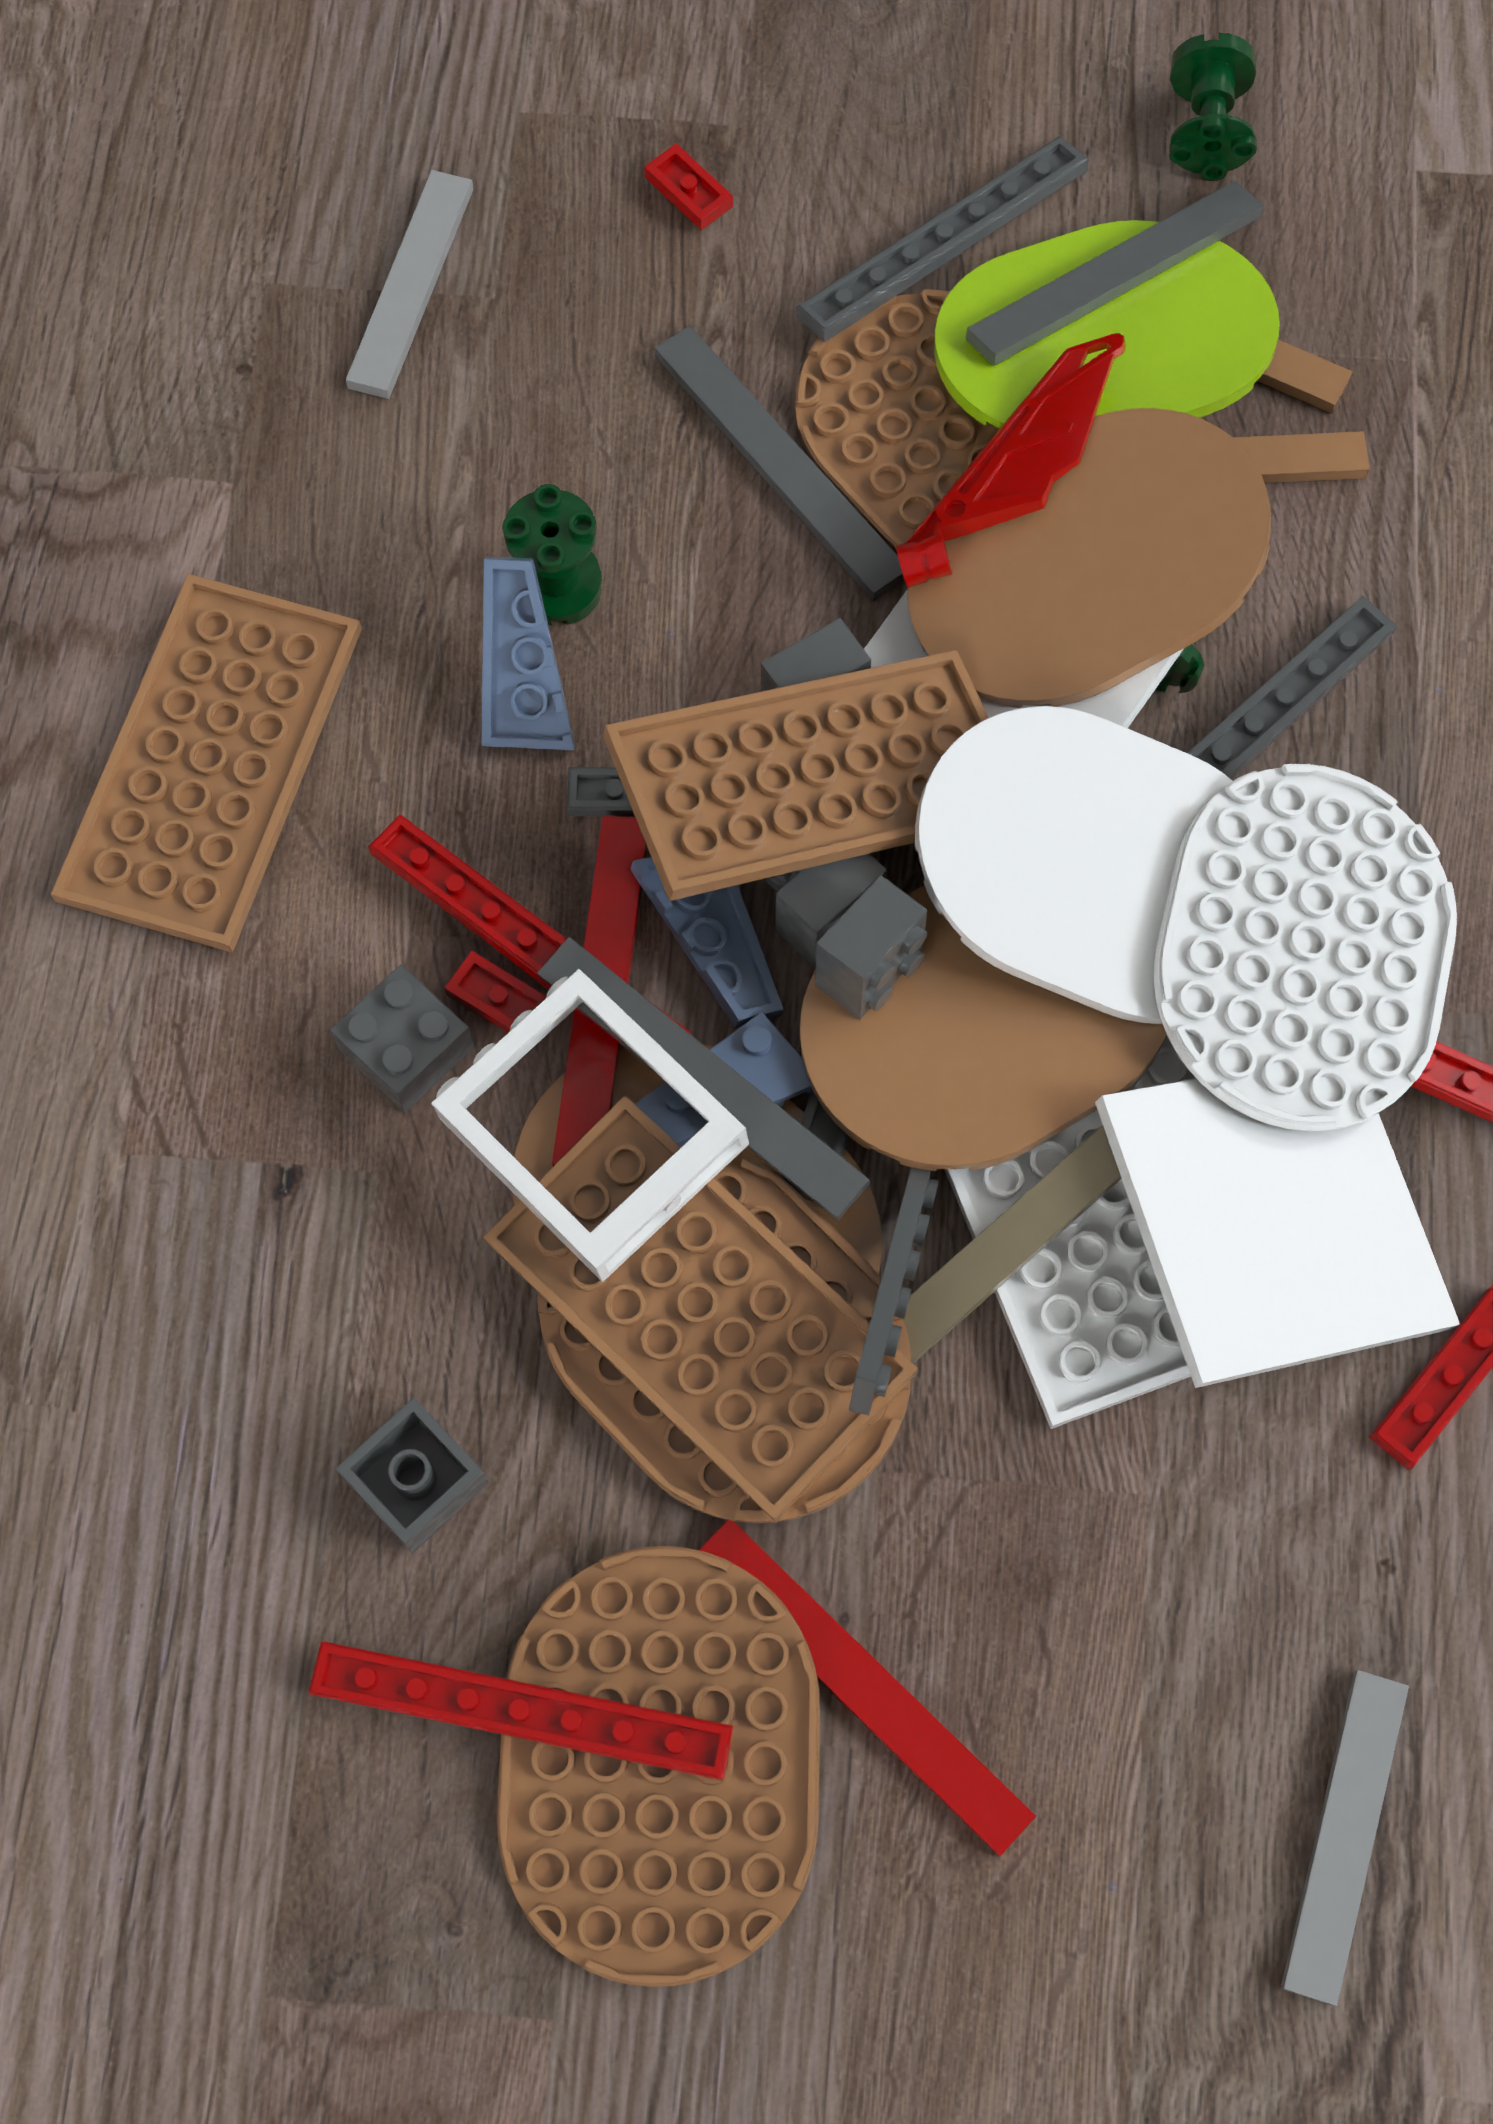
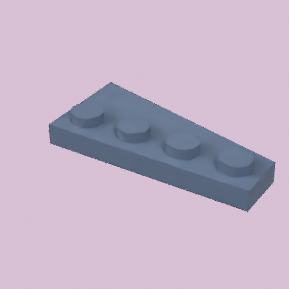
[481,556,576,750]
[630,857,783,1028]
[635,1012,813,1147]

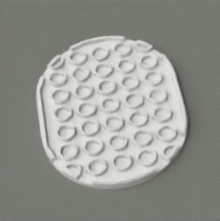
[915,706,1232,1024]
[1154,764,1457,1131]

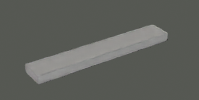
[346,170,474,399]
[1280,1670,1409,2006]

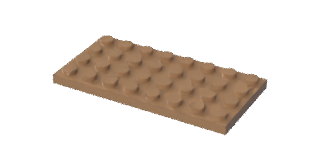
[51,574,362,953]
[603,650,989,901]
[483,1096,918,1522]

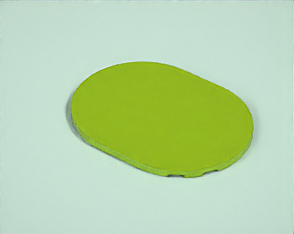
[934,220,1280,428]

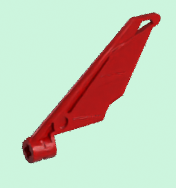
[896,333,1126,588]

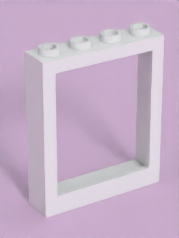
[431,969,749,1282]

